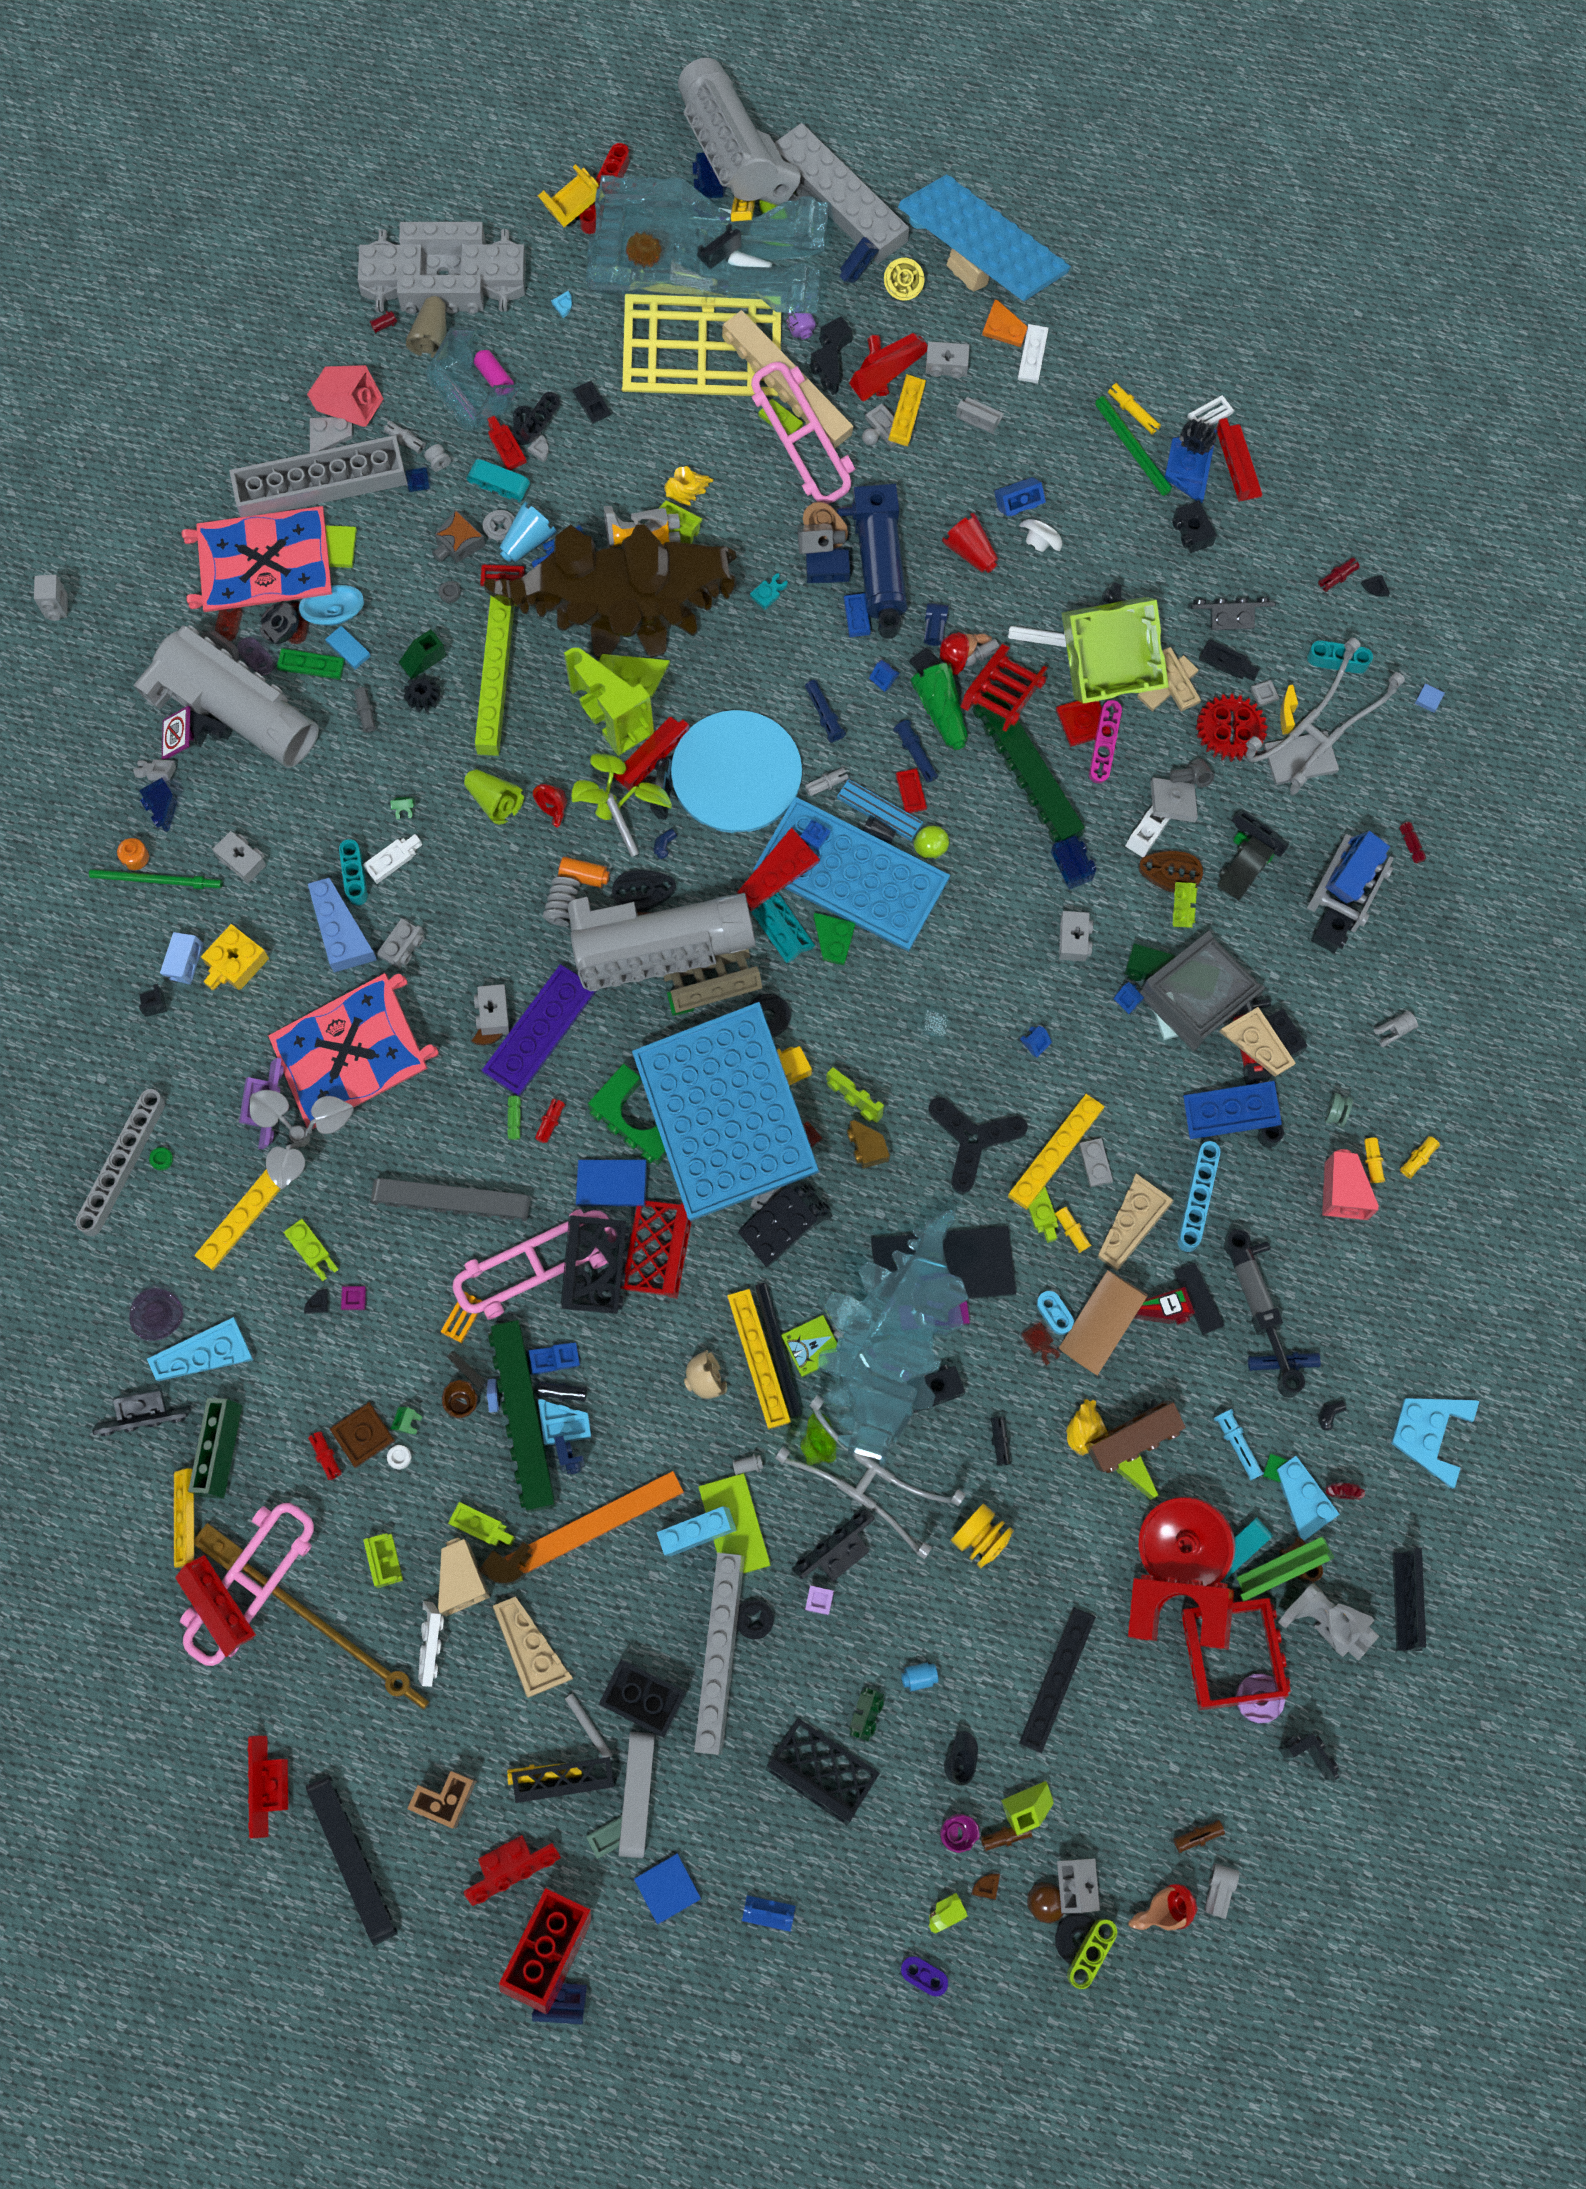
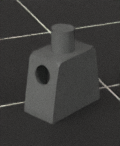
[797,524,845,554]

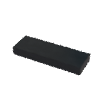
[1173,1263,1225,1335]

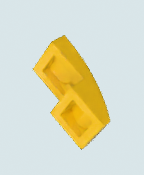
[1280,685,1298,735]

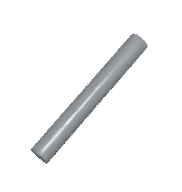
[607,793,639,857]
[565,1693,613,1757]

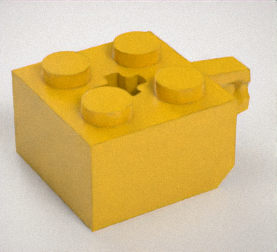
[201,924,269,991]

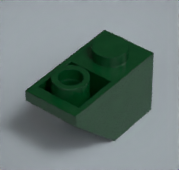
[399,629,446,680]

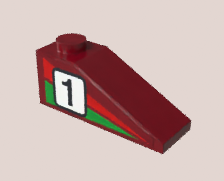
[1133,1287,1195,1326]

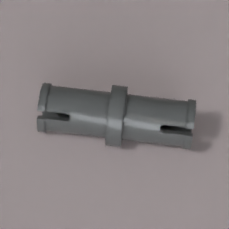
[353,687,377,733]

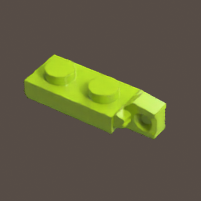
[1028,1187,1058,1243]
[448,1502,515,1546]

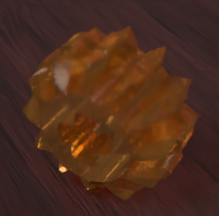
[626,231,662,268]

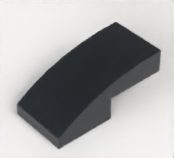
[573,381,611,424]

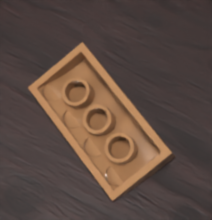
[1058,1270,1148,1376]

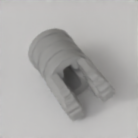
[1374,1011,1418,1047]

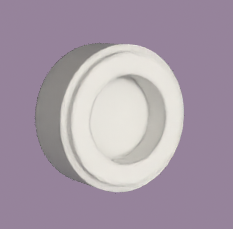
[387,1445,412,1470]

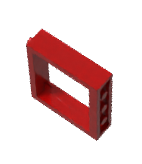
[1181,1598,1291,1711]

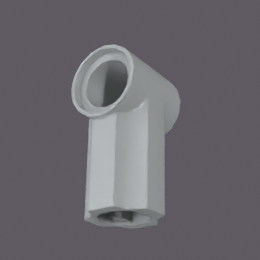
[1204,1863,1239,1919]

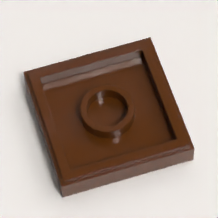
[330,1402,395,1468]

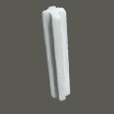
[1008,626,1066,647]

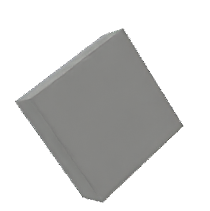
[1250,680,1279,707]

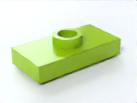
[758,399,803,436]

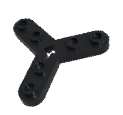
[928,1097,1028,1194]

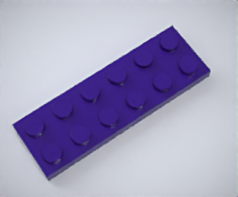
[481,964,597,1097]

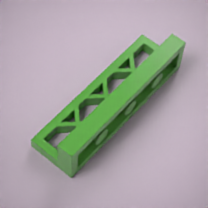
[1236,1536,1334,1601]

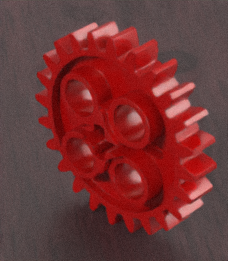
[1196,694,1268,762]

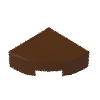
[471,1029,503,1045]
[971,1874,1000,1900]

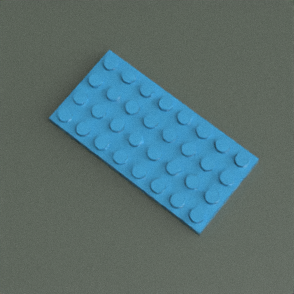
[898,174,1071,302]
[753,797,951,952]

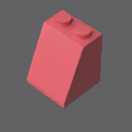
[307,365,384,427]
[1322,1149,1379,1220]

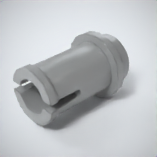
[732,1453,763,1475]

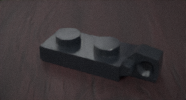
[1199,639,1260,681]
[650,758,672,820]
[1231,809,1290,857]

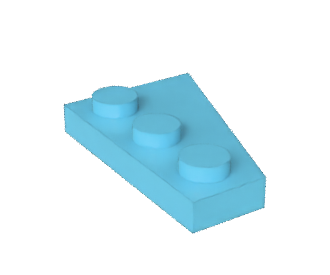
[1277,1456,1340,1540]

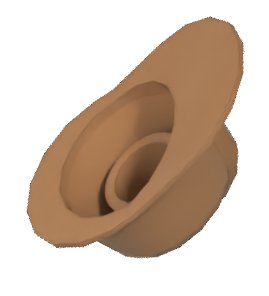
[803,502,848,548]

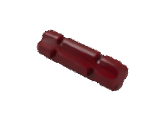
[1400,822,1426,864]

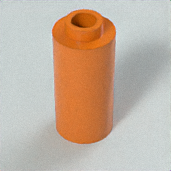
[558,856,610,888]

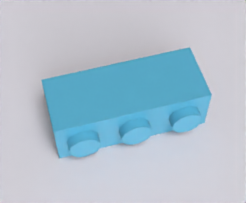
[657,1507,737,1556]

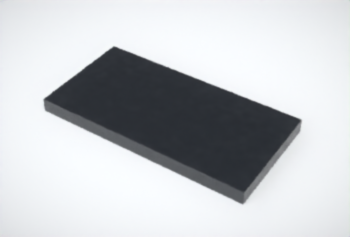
[871,1226,1016,1307]

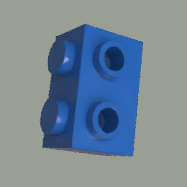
[994,477,1046,516]

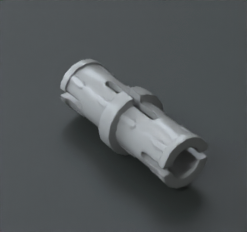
[384,421,426,454]

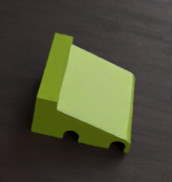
[564,648,654,756]

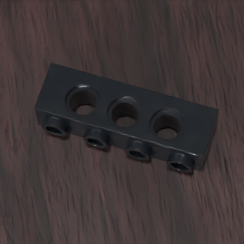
[866,1365,965,1427]

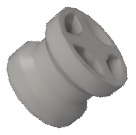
[424,444,451,472]

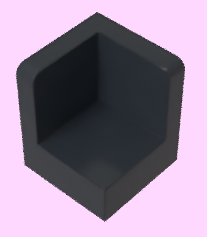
[139,984,167,1017]

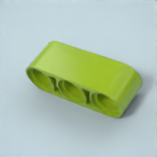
[1067,1919,1117,1989]

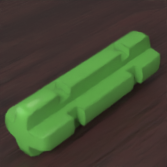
[508,1096,521,1140]

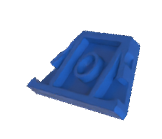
[1165,430,1217,504]

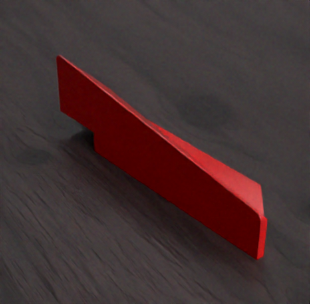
[849,333,928,402]

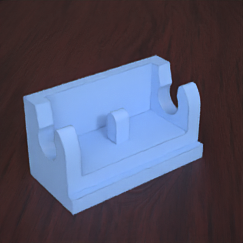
[160,932,204,985]

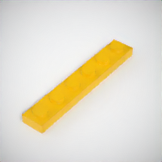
[1008,1094,1105,1210]
[194,1169,281,1270]
[727,1289,791,1430]

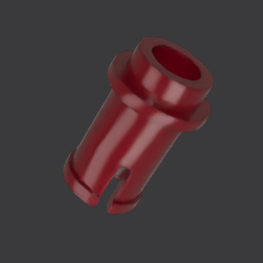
[369,311,397,334]

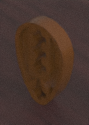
[1138,851,1203,893]

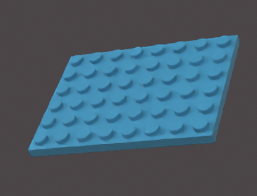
[632,1002,820,1221]

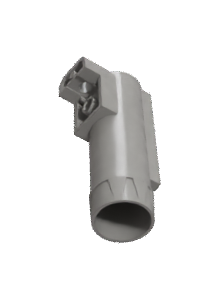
[678,58,800,207]
[133,625,319,768]
[568,893,756,991]

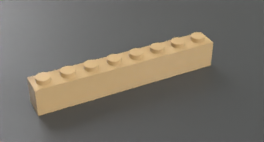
[722,310,853,449]

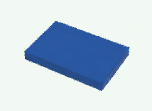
[576,1160,647,1206]

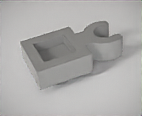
[133,760,176,781]

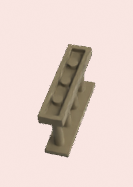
[663,949,762,1013]

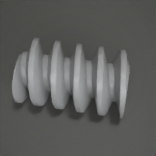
[543,877,580,927]

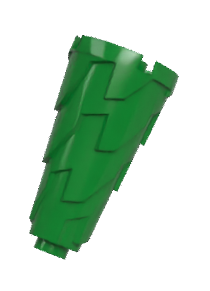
[910,663,968,751]

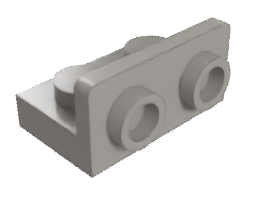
[376,918,425,969]

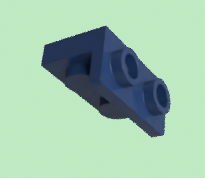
[839,237,879,283]
[554,1436,585,1475]

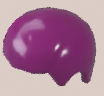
[940,1814,980,1853]

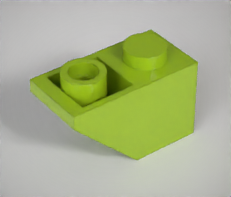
[1001,1781,1054,1836]

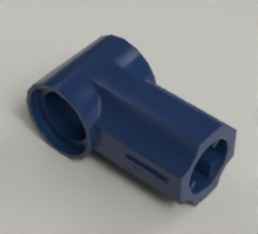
[924,603,949,646]

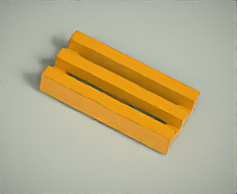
[441,1292,482,1344]

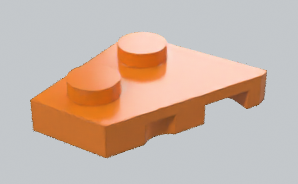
[982,300,1028,347]

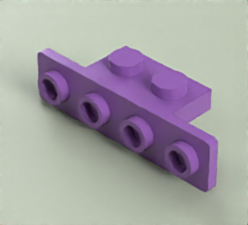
[239,1058,283,1149]

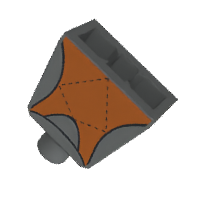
[432,510,485,563]

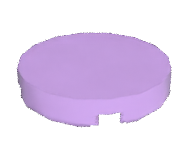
[1236,1674,1285,1723]

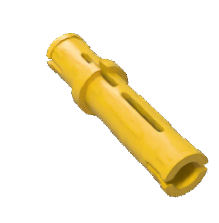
[1108,383,1161,435]
[507,1763,582,1785]

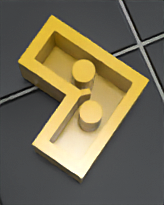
[777,1046,812,1086]

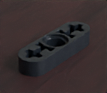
[520,392,560,442]

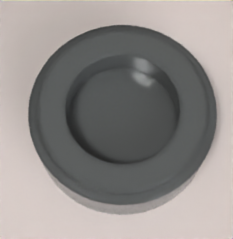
[439,581,461,603]

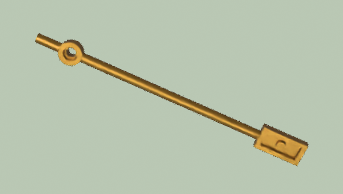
[194,1523,430,1710]

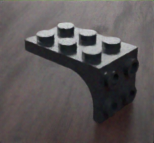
[738,1182,833,1267]

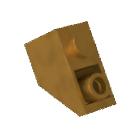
[847,1120,890,1169]

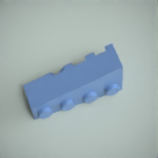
[308,878,377,972]

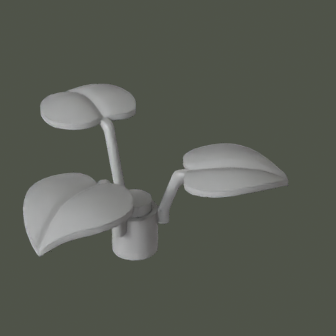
[250,1090,354,1189]

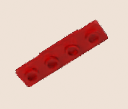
[247,1736,288,1839]
[463,1835,561,1906]

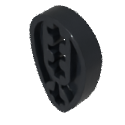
[612,870,676,912]

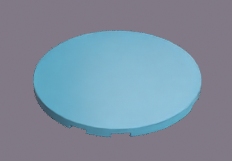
[671,710,802,833]

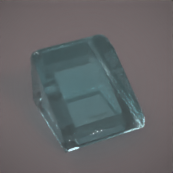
[923,1010,948,1038]

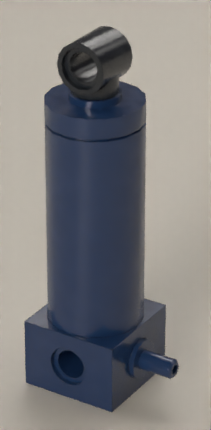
[837,484,907,639]

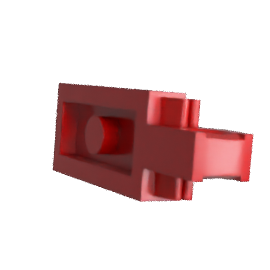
[487,415,527,470]

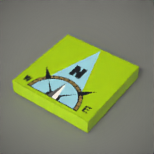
[781,1315,844,1377]

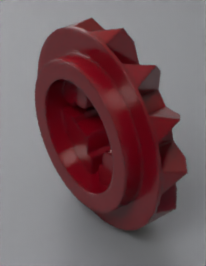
[1326,1483,1365,1500]

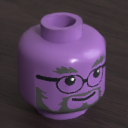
[786,306,816,340]

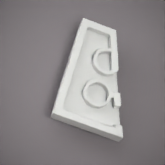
[418,1601,444,1686]

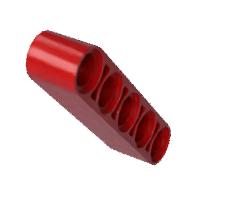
[579,143,630,234]

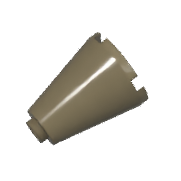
[406,296,447,358]

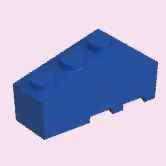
[1325,831,1390,903]

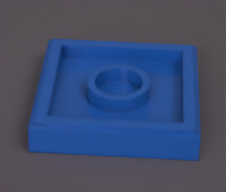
[634,1853,701,1925]

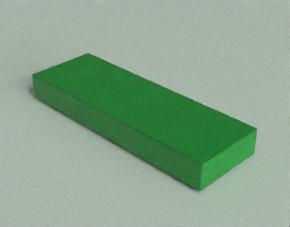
[276,648,345,680]

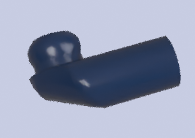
[653,828,677,859]

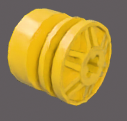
[951,1503,1014,1569]

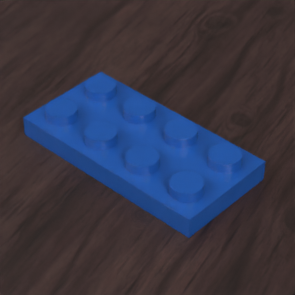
[1183,1081,1282,1139]

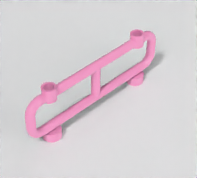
[751,362,856,504]
[452,1209,617,1320]
[180,1503,314,1666]

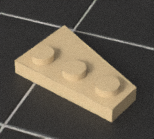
[1219,1007,1296,1077]

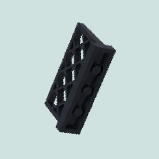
[1392,1548,1426,1651]
[765,1718,880,1826]

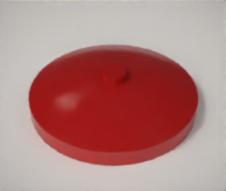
[1138,1497,1235,1587]

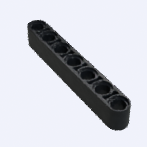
[306,1774,398,1946]

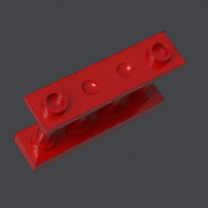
[961,644,1047,731]

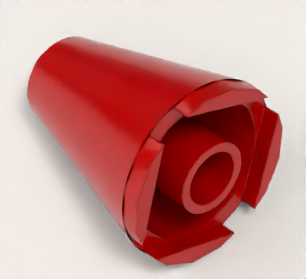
[942,513,998,573]

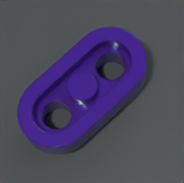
[901,1956,948,1997]

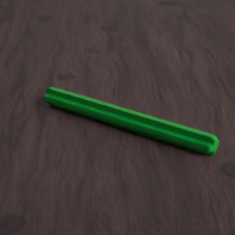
[1095,396,1172,496]

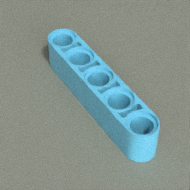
[1177,1141,1220,1252]

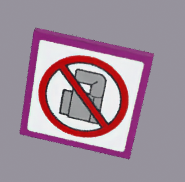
[162,706,194,760]

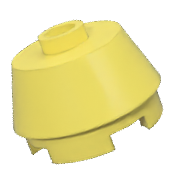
[884,258,924,300]

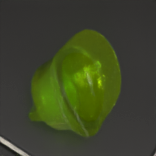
[800,1413,836,1465]

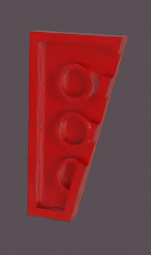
[737,828,820,911]

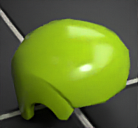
[913,825,950,859]

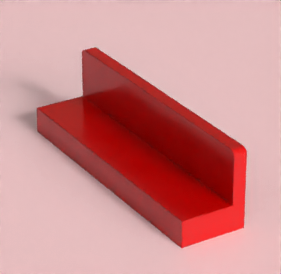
[1216,418,1262,502]
[613,717,689,791]
[175,1555,256,1657]

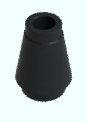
[863,817,896,843]

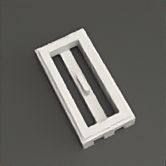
[1188,395,1234,427]

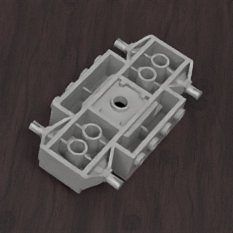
[358,222,526,314]

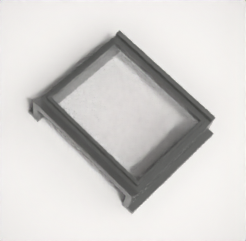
[1139,930,1265,1052]

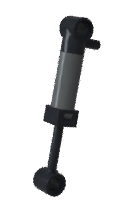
[1224,1229,1305,1398]

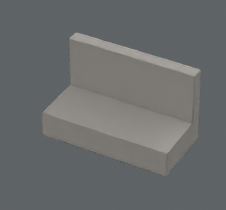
[956,397,1004,434]

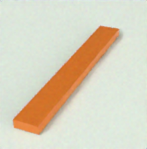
[503,1471,684,1574]

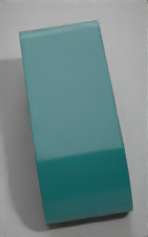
[466,459,530,503]
[1307,641,1373,674]
[339,839,368,906]
[1223,1517,1273,1581]

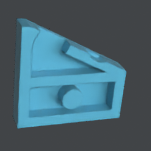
[538,1399,592,1446]

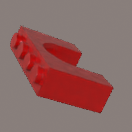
[1128,1575,1234,1650]

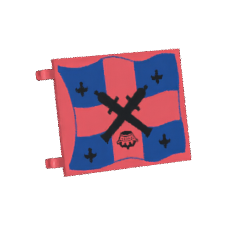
[182,506,332,612]
[268,973,438,1129]

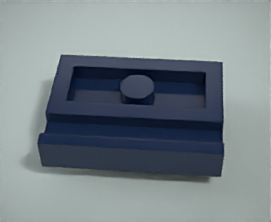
[532,1984,587,2025]

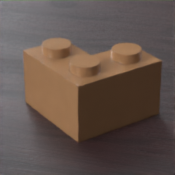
[408,1771,476,1829]

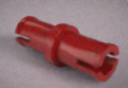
[308,1431,342,1480]

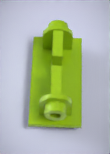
[1173,882,1198,928]

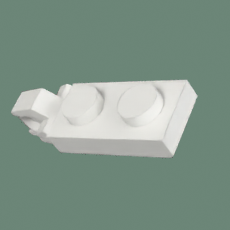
[363,834,422,884]

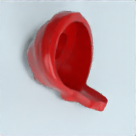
[533,784,567,828]

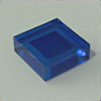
[406,468,430,492]

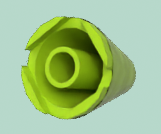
[464,769,524,825]

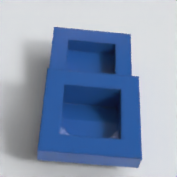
[526,1343,580,1375]

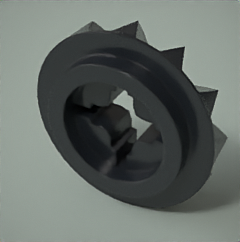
[737,1600,774,1640]

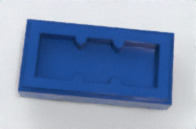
[844,593,871,637]

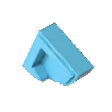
[551,291,572,318]

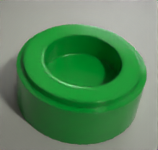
[149,1147,173,1171]

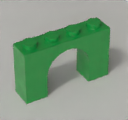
[588,1063,667,1165]

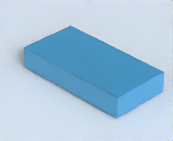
[325,626,371,670]

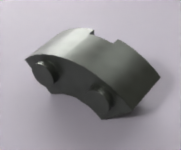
[1217,836,1275,901]

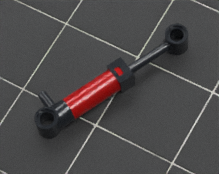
[1227,982,1284,1148]

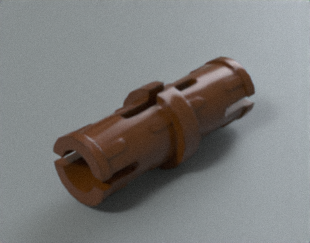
[1173,1820,1225,1853]
[980,1826,1032,1852]

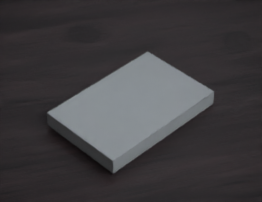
[1263,731,1339,785]

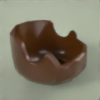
[442,1380,478,1419]
[1027,1882,1065,1924]

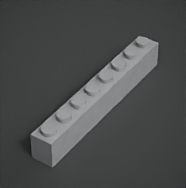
[694,1553,745,1755]

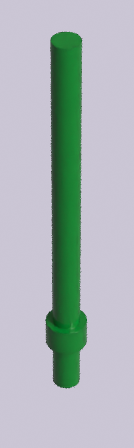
[89,869,222,889]

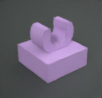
[805,1586,834,1616]

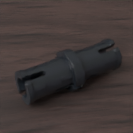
[538,1381,587,1402]
[990,1417,1012,1466]

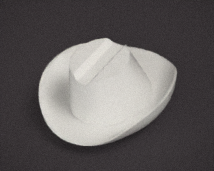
[1019,519,1062,552]

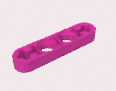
[1089,700,1122,783]

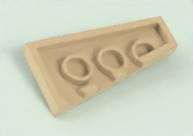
[1098,1174,1173,1271]
[493,1597,573,1698]

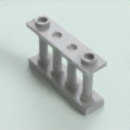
[1307,834,1394,933]

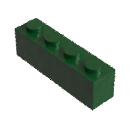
[1124,943,1220,1000]
[188,1398,242,1499]

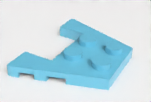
[1391,1398,1479,1489]

